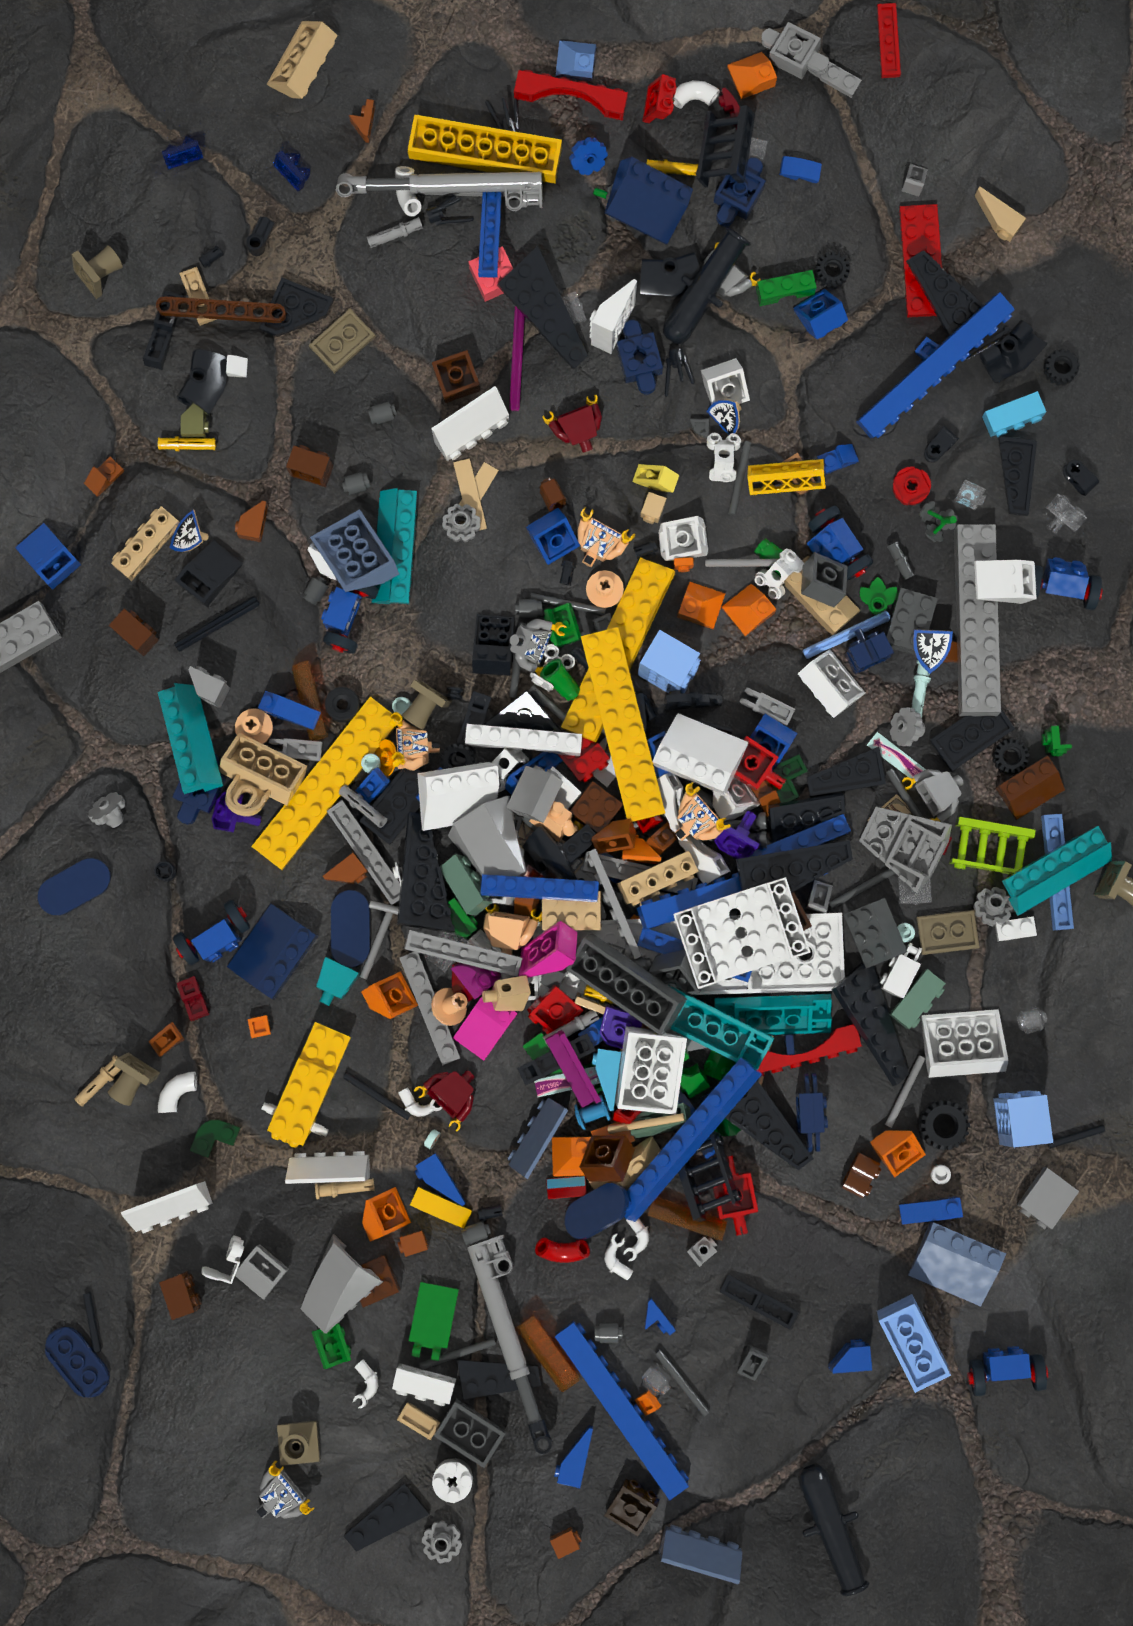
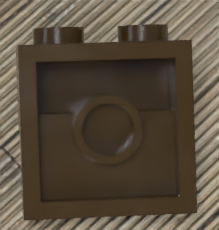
[604,1479,660,1536]

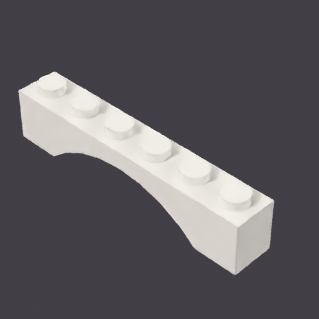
[465,724,582,756]
[657,772,730,884]

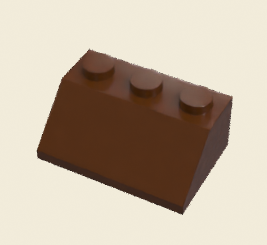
[996,755,1065,820]

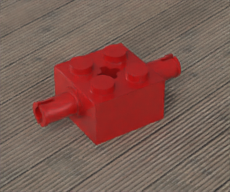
[734,736,786,790]
[711,1155,758,1236]

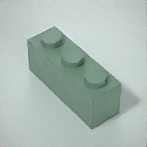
[440,854,493,916]
[890,969,946,1029]
[630,1103,691,1139]

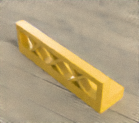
[747,459,826,495]

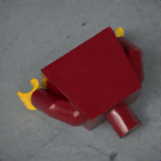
[543,395,602,453]
[414,1070,475,1131]

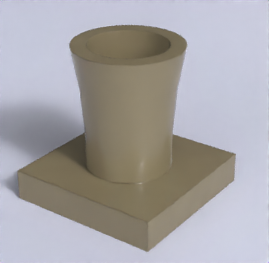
[72,245,123,299]
[401,680,452,730]
[1094,861,1133,906]
[107,1052,160,1106]
[277,1421,320,1466]

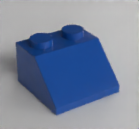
[793,289,848,339]
[526,508,580,565]
[750,714,798,771]
[828,1339,872,1374]

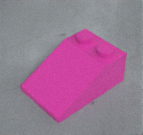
[519,921,578,978]
[453,997,518,1061]

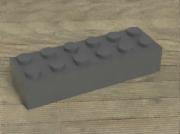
[566,934,687,1035]

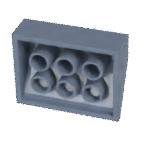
[310,509,399,592]
[507,1097,568,1179]
[908,1221,1006,1307]
[659,1525,742,1584]

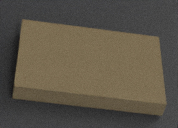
[309,308,376,374]
[916,910,979,955]

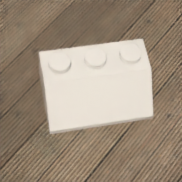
[798,649,865,718]
[392,1363,456,1406]

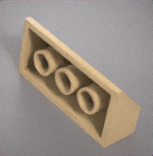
[267,21,338,99]
[784,556,860,636]

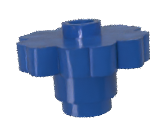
[569,137,608,175]

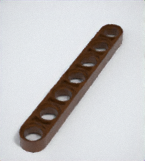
[156,297,286,323]

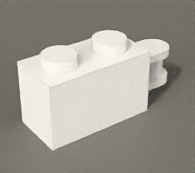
[880,943,922,999]

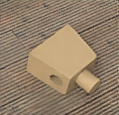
[482,975,531,1011]

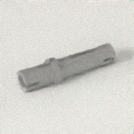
[367,217,423,248]
[339,785,387,828]
[543,1010,599,1048]

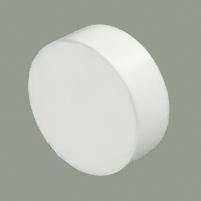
[930,1165,951,1184]

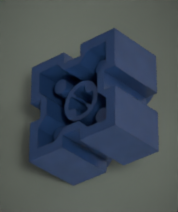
[845,628,894,675]

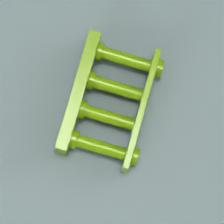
[949,817,1036,875]

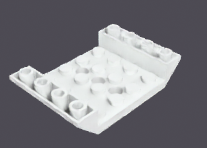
[673,877,810,989]

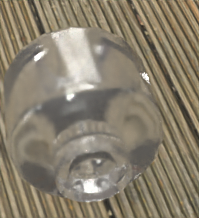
[1017,1006,1047,1034]
[642,1366,671,1396]

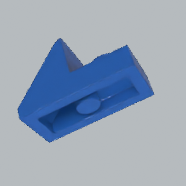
[817,444,859,475]
[355,767,390,804]
[644,1298,676,1335]

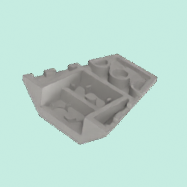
[448,796,527,877]
[859,807,952,894]
[300,1234,383,1333]

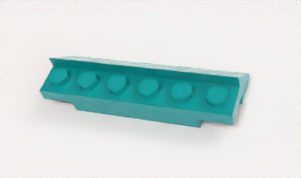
[372,488,417,604]
[158,683,223,794]
[1002,826,1112,916]
[668,985,774,1070]
[714,994,832,1035]

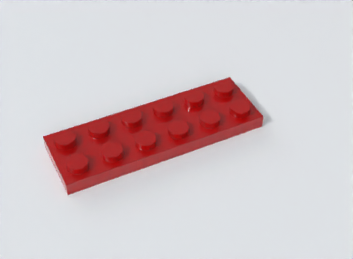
[899,204,942,317]

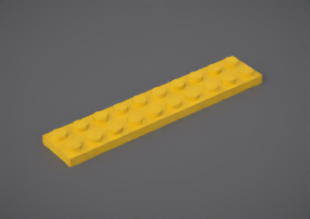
[561,558,675,742]
[581,627,665,822]
[251,697,395,870]

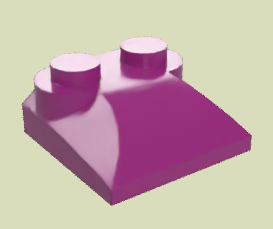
[451,963,501,999]

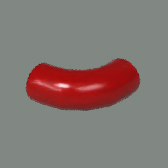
[535,1238,590,1263]

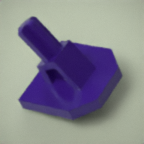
[212,792,262,833]
[714,811,759,859]
[600,1005,643,1049]

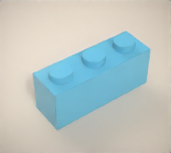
[982,391,1046,437]

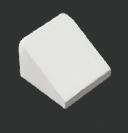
[226,355,248,378]

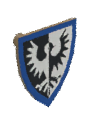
[707,399,741,435]
[169,509,209,552]
[913,629,953,674]

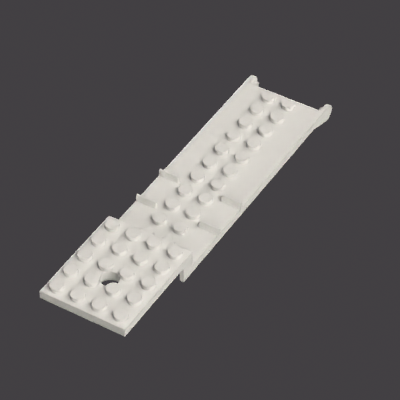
[527,913,845,1001]

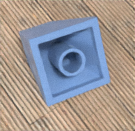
[555,40,596,81]

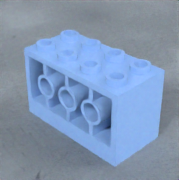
[638,630,701,694]
[993,1090,1053,1148]
[877,1294,951,1393]

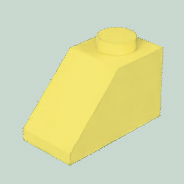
[632,464,679,493]

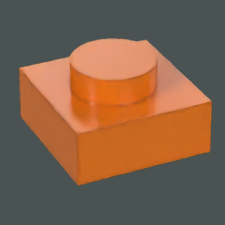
[673,557,694,572]
[248,1015,271,1038]
[635,1390,661,1416]

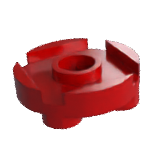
[892,467,931,505]

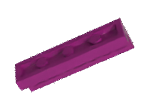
[545,1030,601,1108]

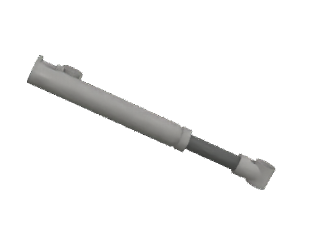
[336,172,543,211]

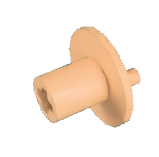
[586,570,624,608]
[235,709,273,744]
[431,988,467,1026]

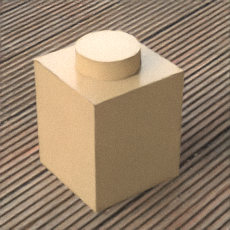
[640,492,667,524]

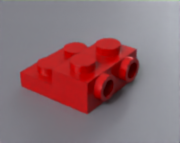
[642,74,677,123]
[558,737,610,783]
[527,984,584,1034]

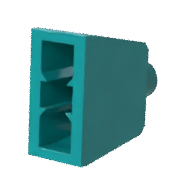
[316,957,360,1006]

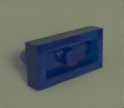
[161,136,203,170]
[273,151,310,191]

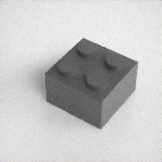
[801,552,848,608]

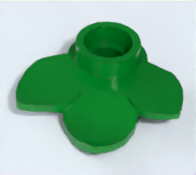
[860,577,898,615]

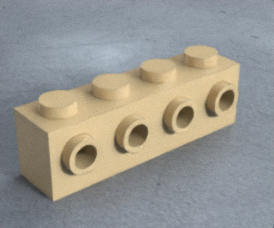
[111,506,180,581]
[617,851,699,906]

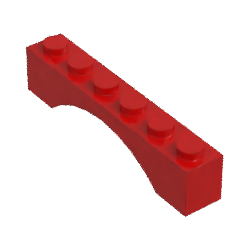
[514,70,628,121]
[758,1024,862,1077]

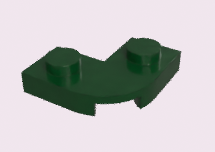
[771,755,808,803]
[190,1120,241,1158]

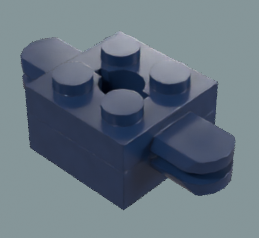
[713,158,766,227]
[616,320,663,395]
[172,754,226,825]
[795,1073,828,1152]

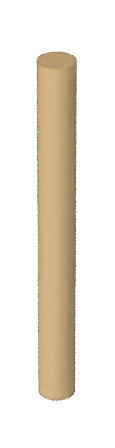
[608,1113,685,1134]

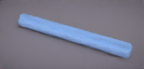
[803,611,891,659]

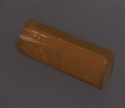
[292,660,328,741]
[647,1197,727,1241]
[515,1314,580,1392]

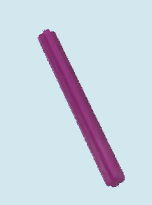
[509,306,525,411]

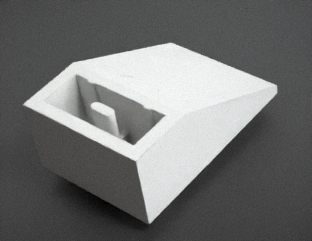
[974,560,1036,604]

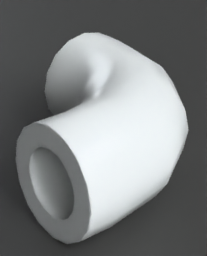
[673,80,720,109]
[395,166,421,216]
[158,1072,197,1113]

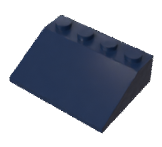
[604,157,693,245]
[227,904,318,1000]

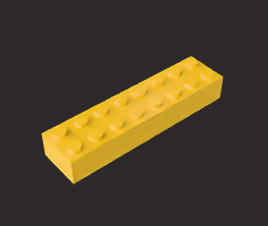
[408,115,562,184]

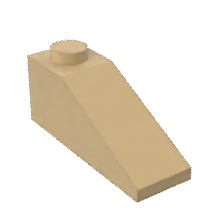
[975,187,1026,242]

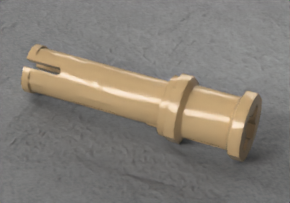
[74,1055,121,1106]
[315,1178,375,1199]

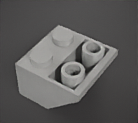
[188,666,230,708]
[235,1244,289,1300]

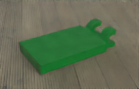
[409,1282,459,1361]

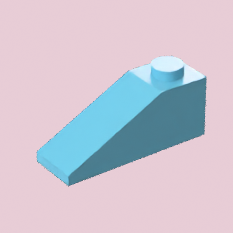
[592,1049,621,1111]

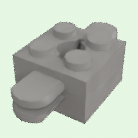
[762,22,829,79]

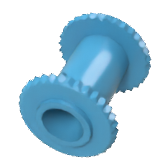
[574,1095,611,1130]

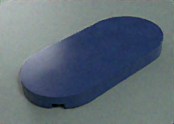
[38,858,111,916]
[331,890,370,967]
[565,1183,629,1239]
[45,1327,110,1398]

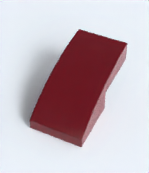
[177,976,210,1022]

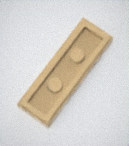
[179,267,217,326]

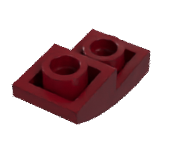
[718,88,740,129]

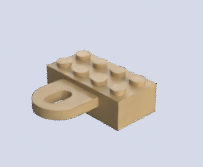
[219,733,307,816]

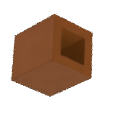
[398,1230,429,1257]
[550,1527,582,1559]

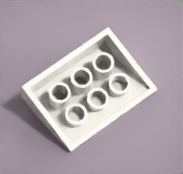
[589,279,637,354]
[431,386,509,461]
[652,713,748,795]
[417,762,499,831]
[921,1009,1009,1078]
[615,1026,687,1114]
[285,1151,370,1184]
[121,1181,212,1234]

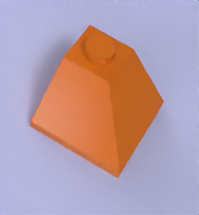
[727,52,777,99]
[678,582,725,629]
[721,584,776,636]
[622,835,661,864]
[361,971,418,1019]
[870,1131,926,1178]
[552,1136,591,1176]
[362,1187,411,1241]

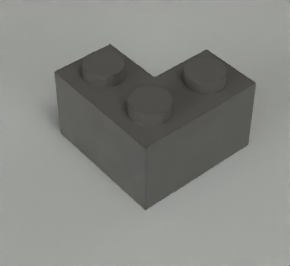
[649,950,702,995]

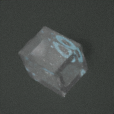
[954,480,986,510]

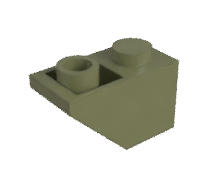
[181,403,209,438]

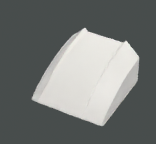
[658,516,708,561]

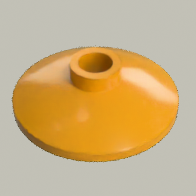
[375,739,396,777]

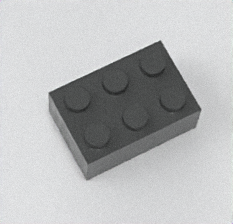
[886,588,938,655]
[844,898,907,968]
[434,1398,506,1468]

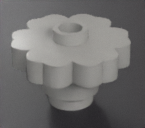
[442,504,481,542]
[890,707,925,747]
[88,792,125,828]
[973,887,1013,926]
[422,1521,462,1563]

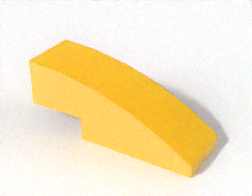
[410,1187,472,1228]

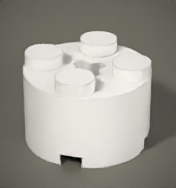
[432,1458,473,1503]

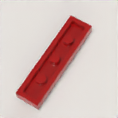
[877,3,901,78]

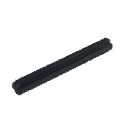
[174,596,260,651]

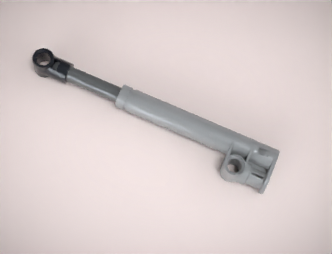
[467,1235,553,1454]

